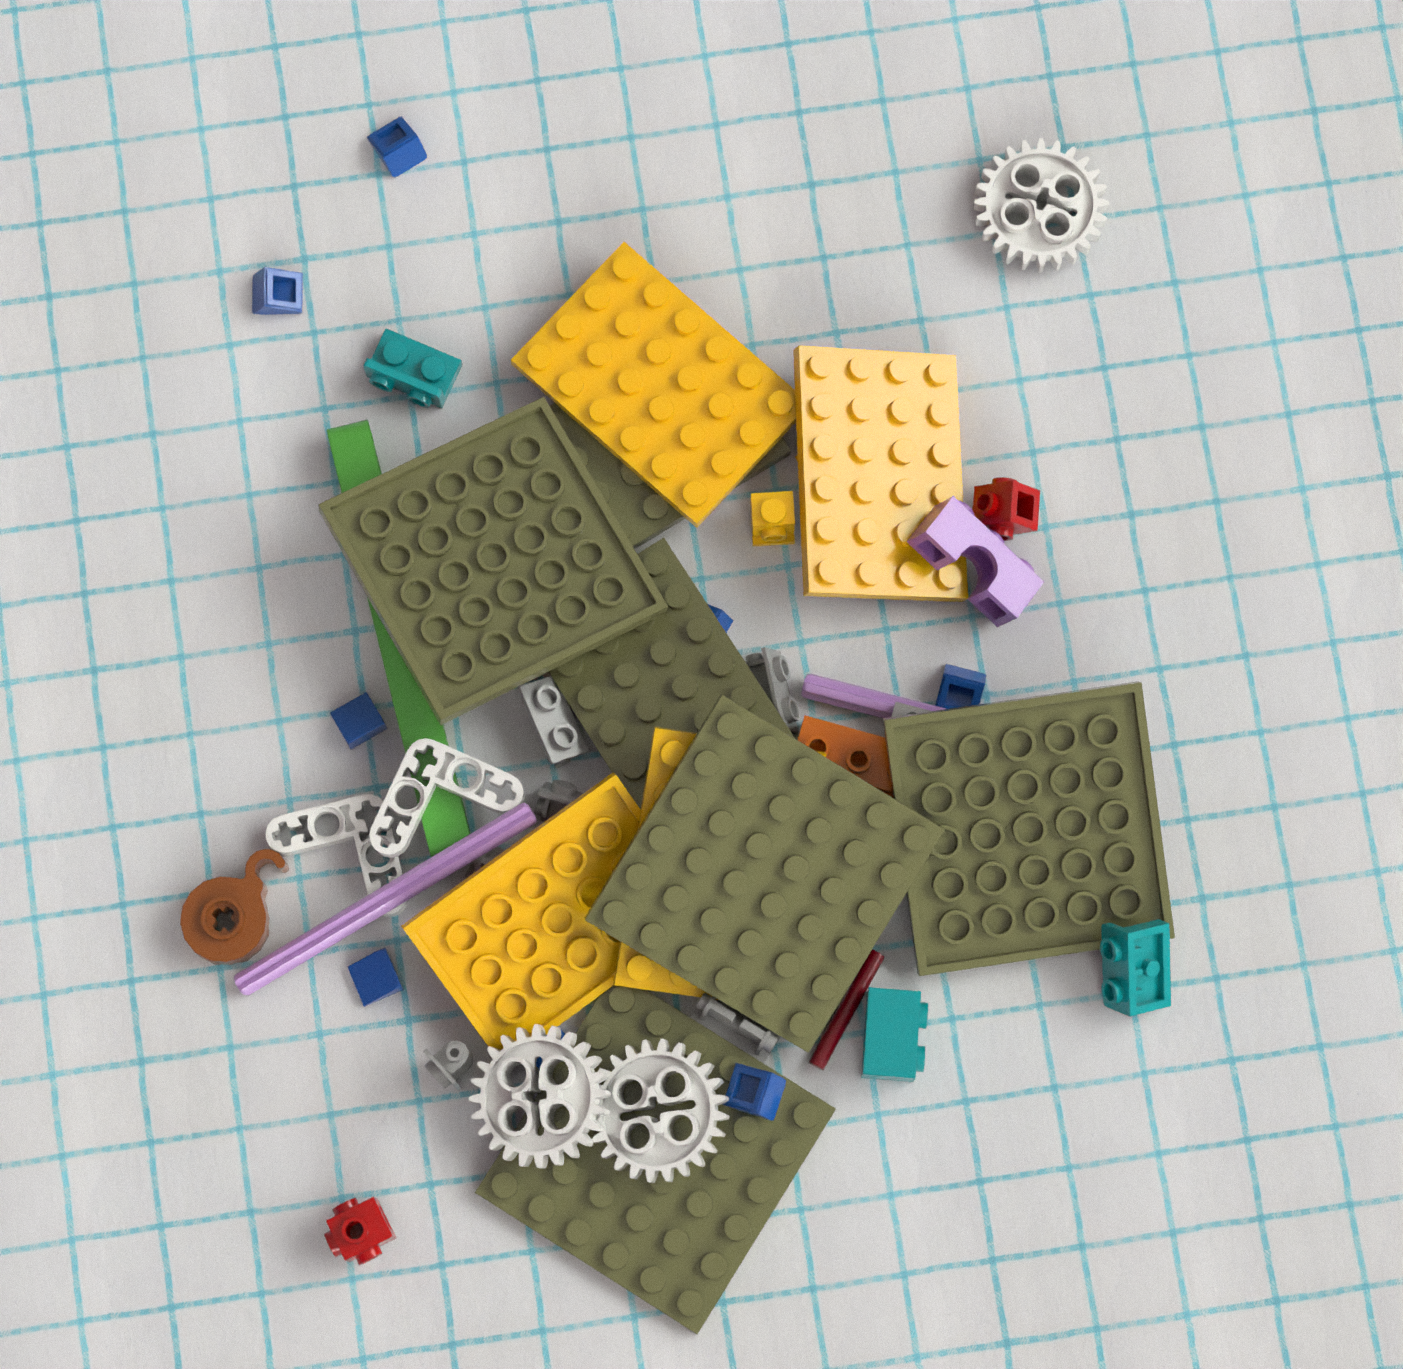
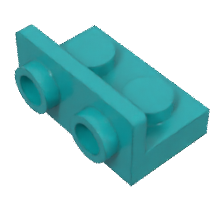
[363,328,463,408]
[1100,919,1171,1017]

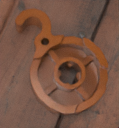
[180,849,289,965]

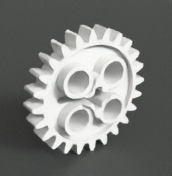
[973,138,1109,272]
[469,1024,612,1169]
[592,1039,730,1183]

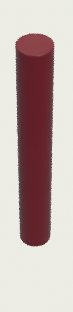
[808,949,885,1071]

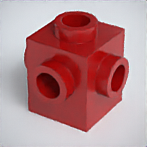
[972,477,1040,541]
[324,1196,397,1265]

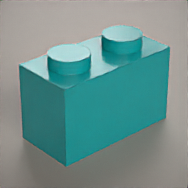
[861,987,928,1082]

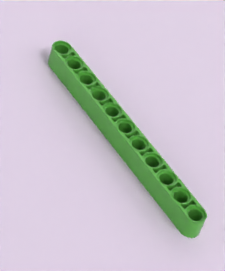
[327,419,471,857]

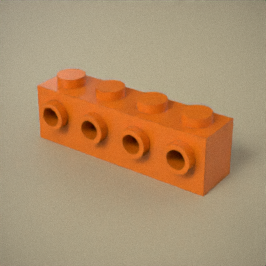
[798,715,893,797]

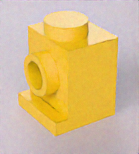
[750,491,795,547]

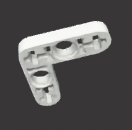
[369,738,524,858]
[265,794,409,917]

